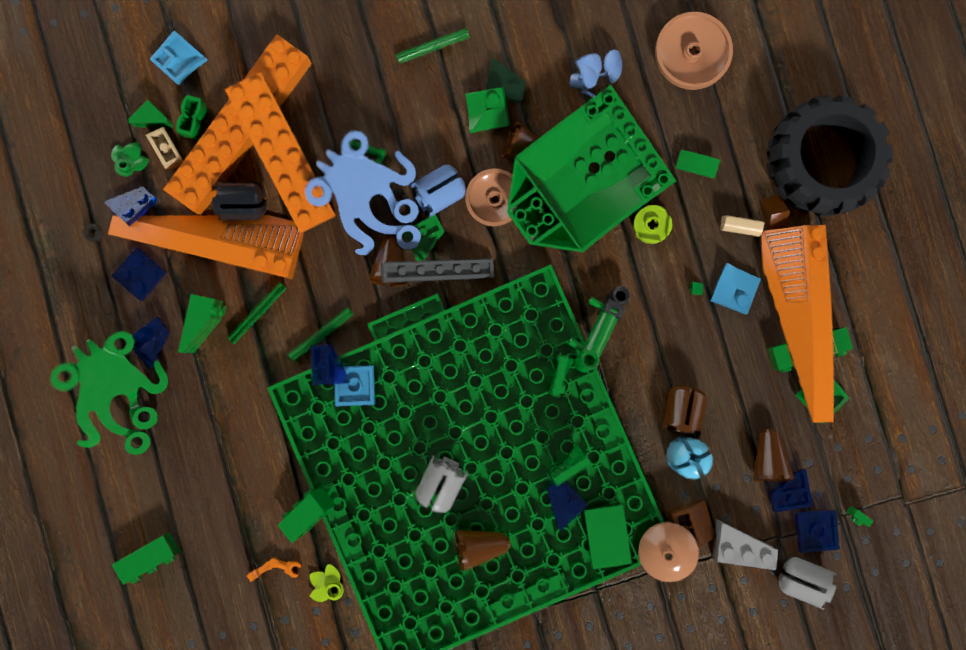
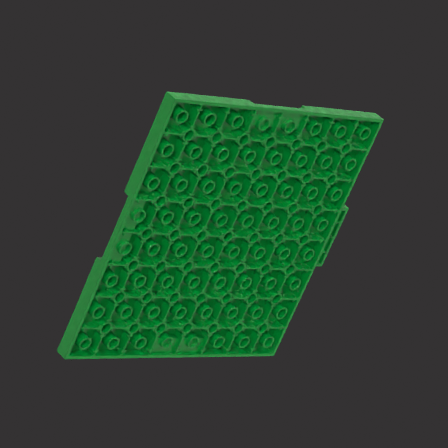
[267,265,668,650]

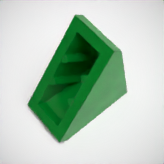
[128,100,173,127]

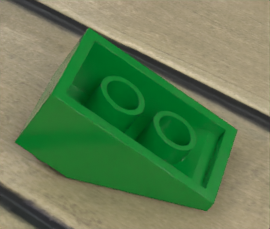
[178,294,226,353]

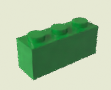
[278,486,336,544]
[112,532,180,585]

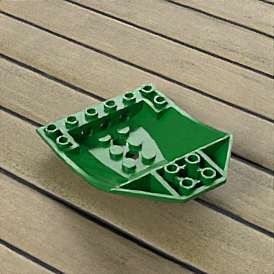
[507,85,676,252]

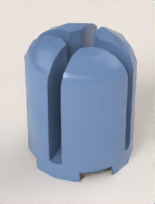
[410,165,466,217]

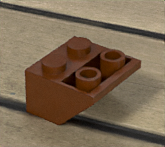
[667,499,716,547]

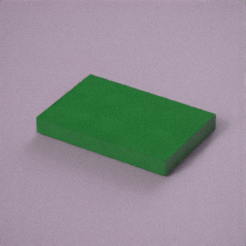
[584,504,632,569]

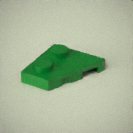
[403,214,444,261]

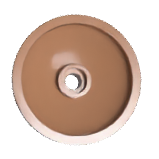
[465,169,512,226]
[638,522,699,582]

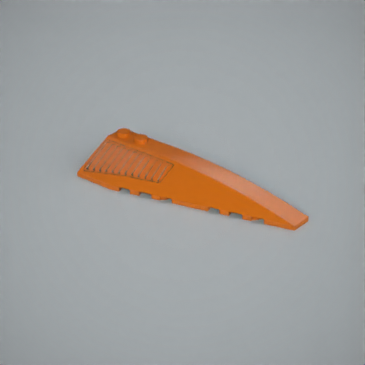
[108,215,304,279]
[760,225,834,423]

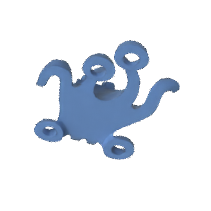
[305,131,421,255]

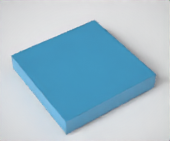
[334,365,375,406]

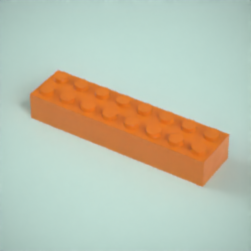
[225,72,336,234]

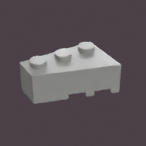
[712,519,778,570]

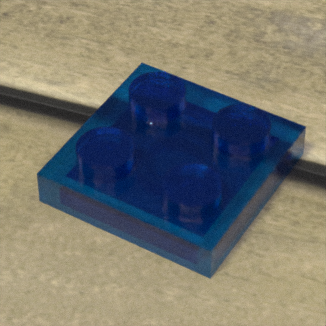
[111,247,167,301]
[795,510,840,553]

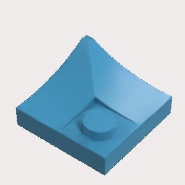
[150,31,208,85]
[710,263,761,315]

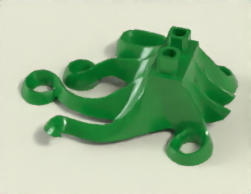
[50,331,168,455]

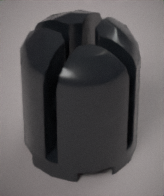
[213,182,267,220]

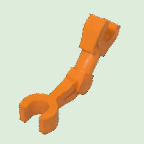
[246,557,302,582]

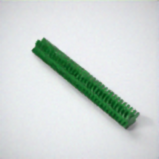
[396,27,470,64]
[227,282,286,344]
[287,307,353,362]

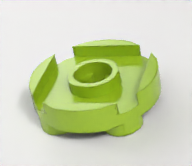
[633,205,672,244]

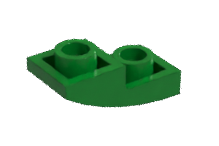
[676,150,721,179]

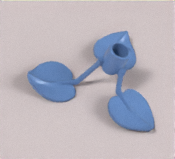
[570,50,622,98]

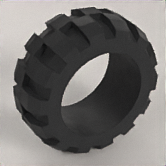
[766,95,893,216]

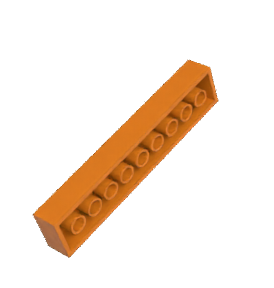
[163,34,312,215]

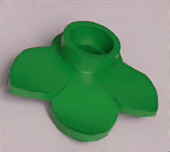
[111,142,149,177]

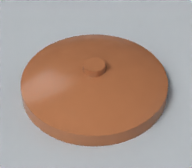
[655,12,733,90]

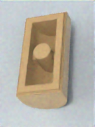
[146,127,183,170]
[720,215,765,237]

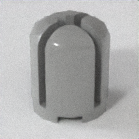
[416,455,468,512]
[779,557,837,609]

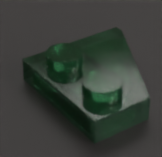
[486,58,526,102]

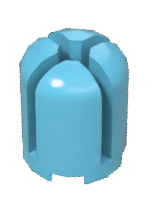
[666,436,713,479]

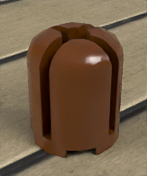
[662,385,707,437]

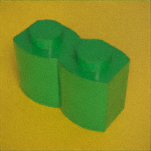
[176,95,208,141]

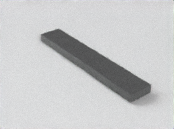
[380,259,494,283]

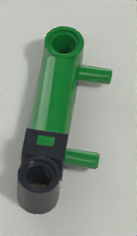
[568,286,631,373]

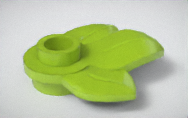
[309,564,344,602]

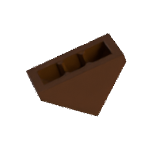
[759,195,790,230]

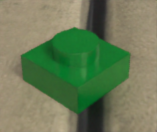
[846,506,873,527]

